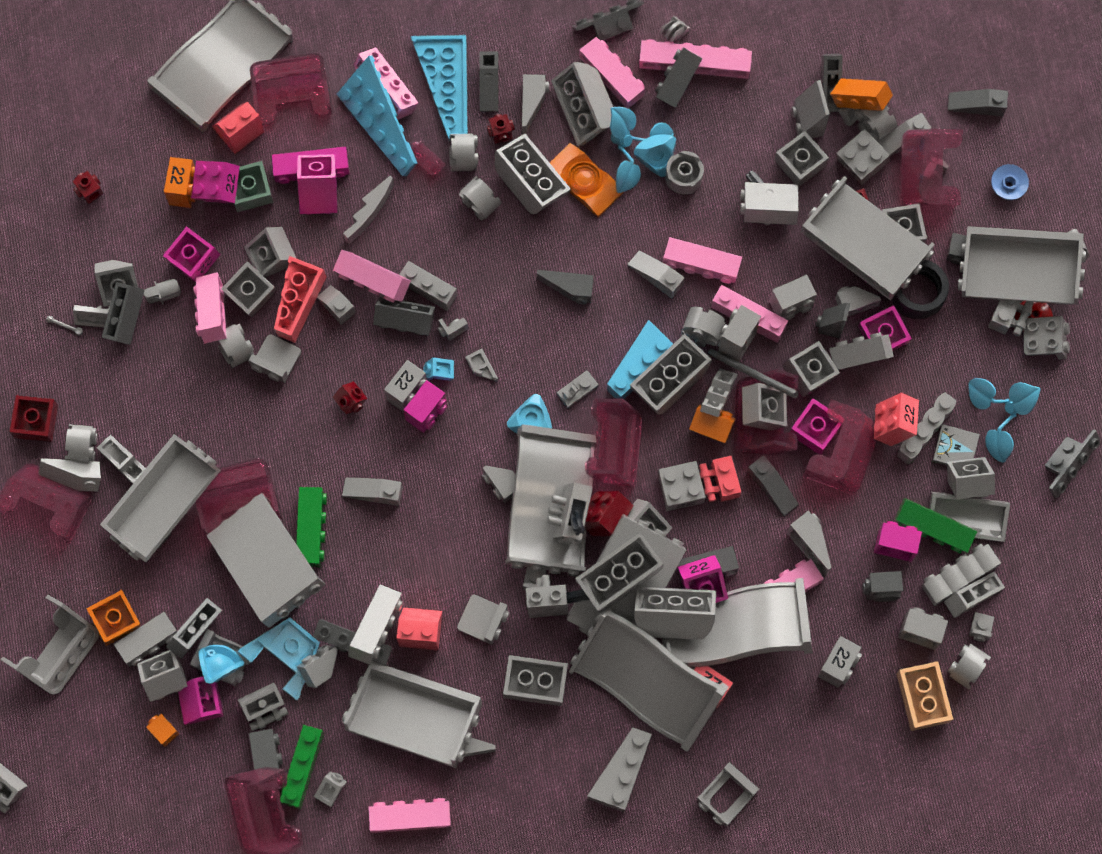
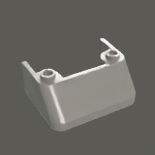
[1,595,99,694]

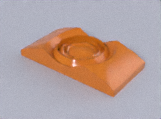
[550,143,624,218]

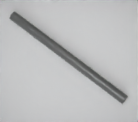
[708,349,798,398]

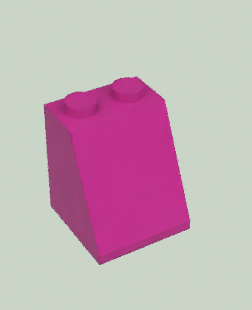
[297,154,337,215]

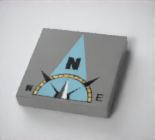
[932,424,980,465]

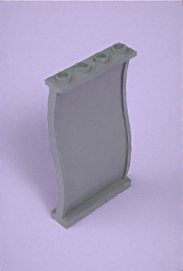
[147,0,294,133]
[505,424,597,577]
[662,578,813,667]
[569,607,729,751]

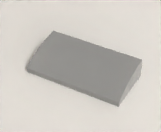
[929,491,1010,542]

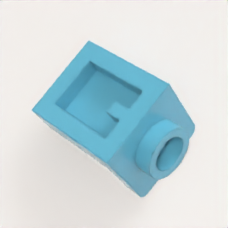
[423,358,454,381]

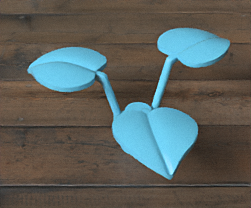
[610,107,674,193]
[969,378,1040,462]

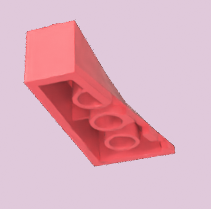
[274,256,327,343]

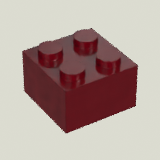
[10,395,58,442]
[584,491,634,536]

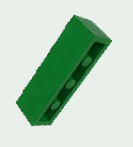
[296,487,327,567]
[894,498,977,554]
[279,725,324,810]

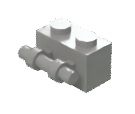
[988,300,1034,336]
[238,683,288,731]
[0,763,28,814]

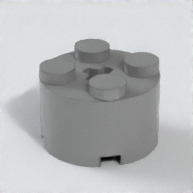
[854,105,897,141]
[449,133,478,171]
[665,151,704,194]
[458,176,502,221]
[681,307,725,347]
[218,324,254,368]
[65,424,97,463]
[948,644,991,690]

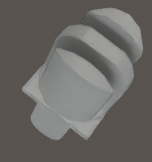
[659,16,690,42]
[144,279,181,305]

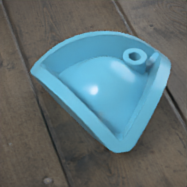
[634,134,676,177]
[507,394,552,433]
[199,645,244,684]

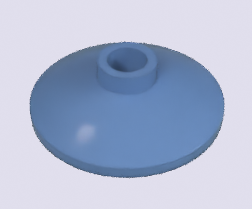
[991,164,1029,200]

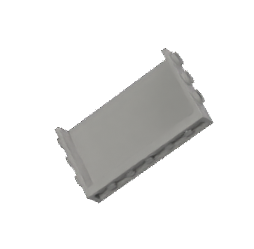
[801,176,935,301]
[958,226,1086,305]
[100,434,221,562]
[207,493,326,628]
[567,514,686,634]
[342,661,482,768]

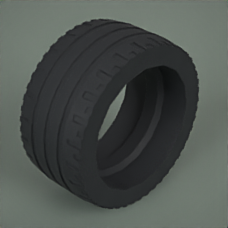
[892,260,949,319]

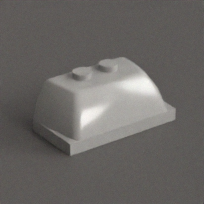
[551,62,613,146]
[495,134,571,214]
[630,334,712,415]
[575,532,664,612]
[634,587,716,640]

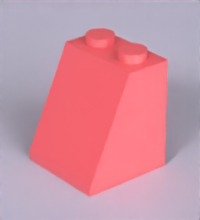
[212,102,264,154]
[397,608,442,650]

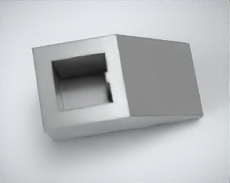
[482,466,516,503]
[297,645,338,688]

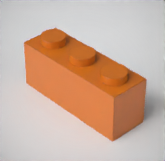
[830,79,893,111]

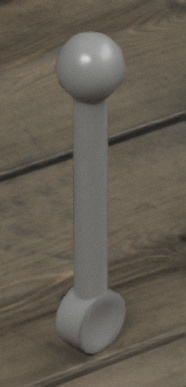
[46,316,83,336]

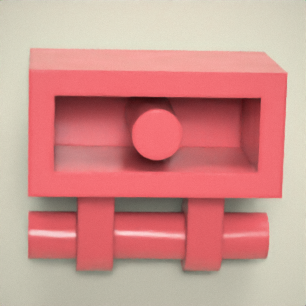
[699,456,741,502]

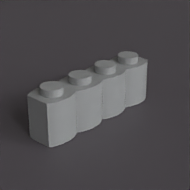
[897,392,956,464]
[921,544,1001,606]

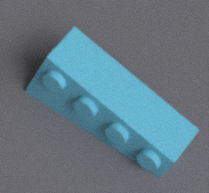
[607,320,673,403]

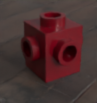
[487,114,515,144]
[72,171,103,204]
[332,381,368,414]

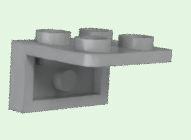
[1024,316,1070,360]
[248,334,301,383]
[457,595,510,645]

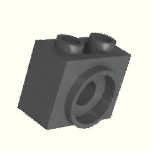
[862,571,903,602]

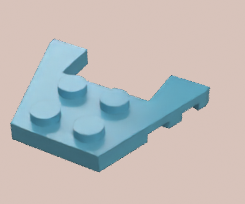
[237,617,320,700]

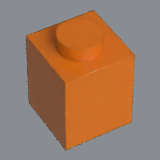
[146,714,180,747]

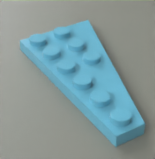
[411,35,468,139]
[336,55,417,176]

